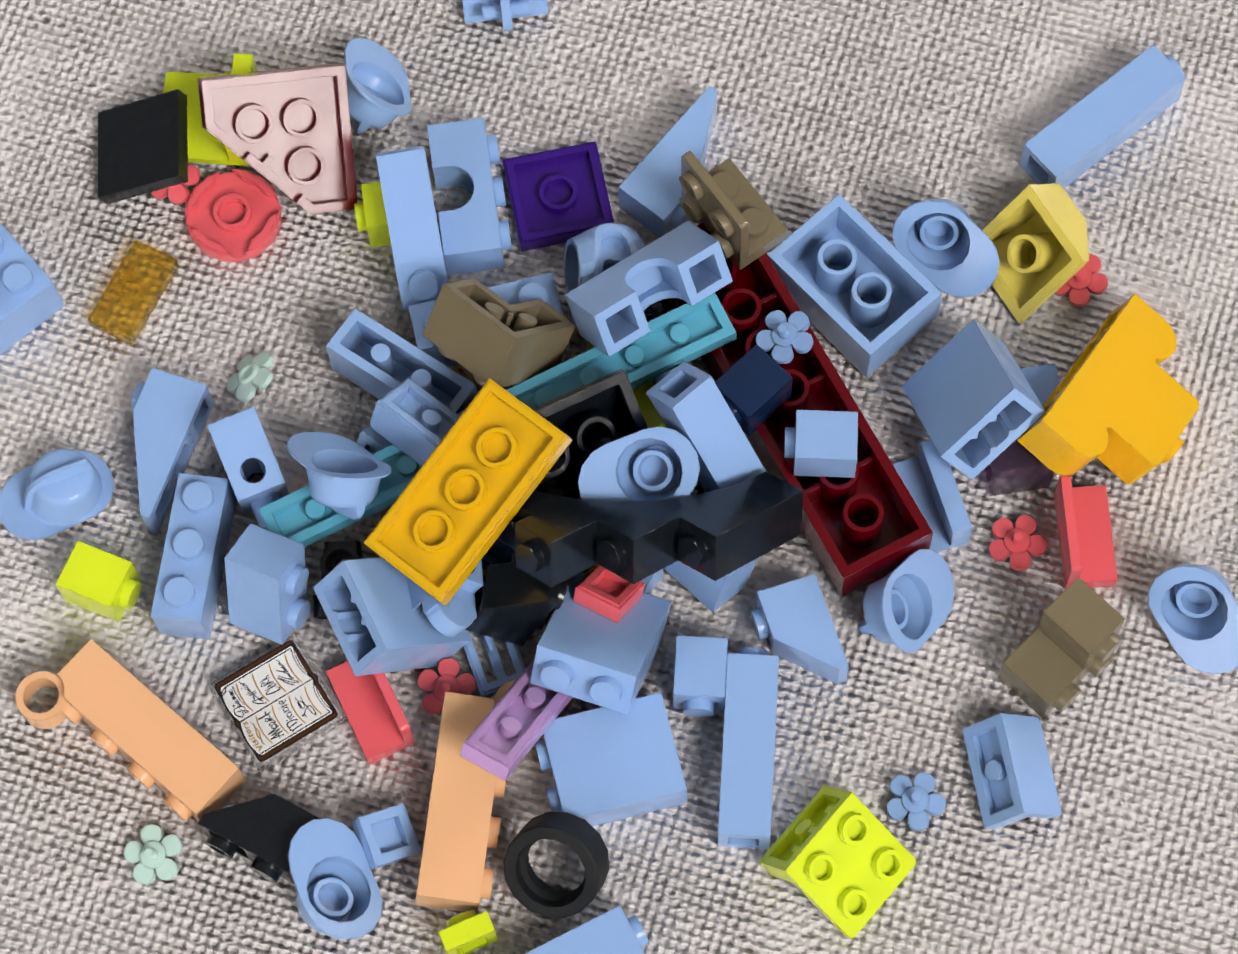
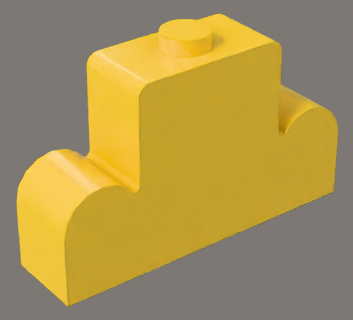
[1017,294,1199,485]

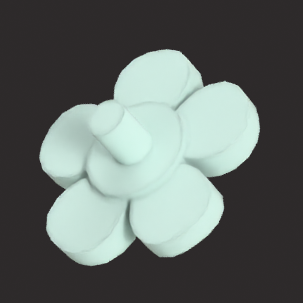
[227,351,274,403]
[124,824,183,884]

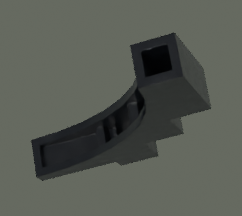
[497,471,803,588]

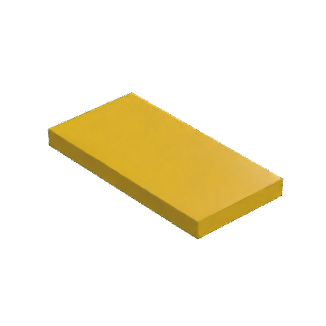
[363,378,572,606]

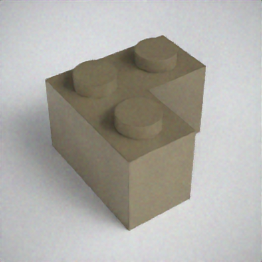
[422,278,576,387]
[998,577,1125,719]

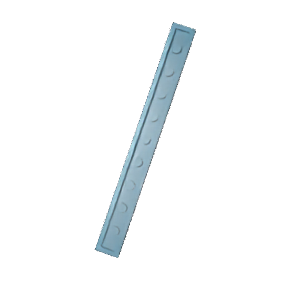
[259,292,737,547]

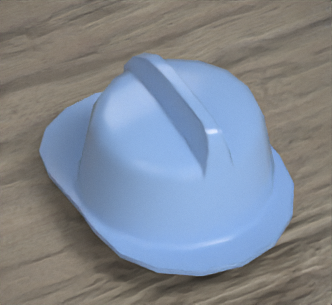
[344,38,412,134]
[892,198,1000,297]
[578,426,700,501]
[287,431,391,520]
[0,448,114,541]
[857,549,954,653]
[1148,561,1238,674]
[288,818,383,940]

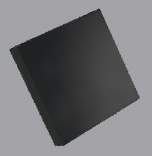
[98,89,188,204]

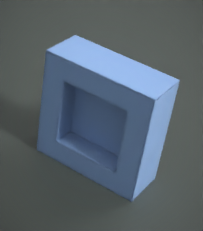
[351,803,422,870]

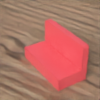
[1054,475,1118,590]
[325,661,415,765]

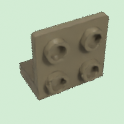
[679,151,788,270]

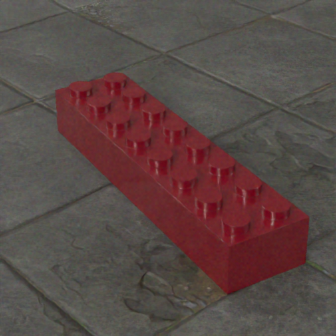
[668,223,933,597]

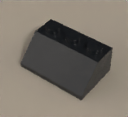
[532,368,648,498]

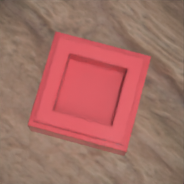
[573,564,645,623]

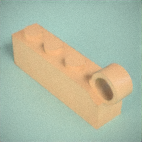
[15,639,246,822]
[414,680,516,913]

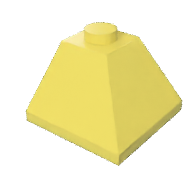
[982,183,1089,323]

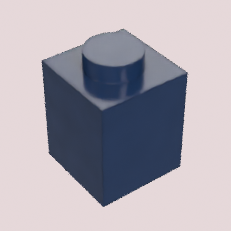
[715,344,793,436]

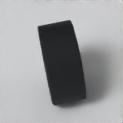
[503,812,609,918]

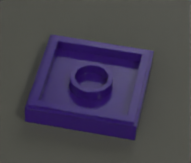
[502,141,614,252]

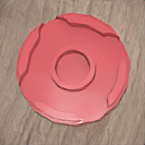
[185,169,282,262]

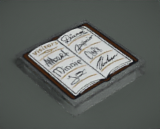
[207,633,348,773]

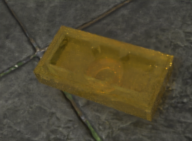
[87,240,180,346]

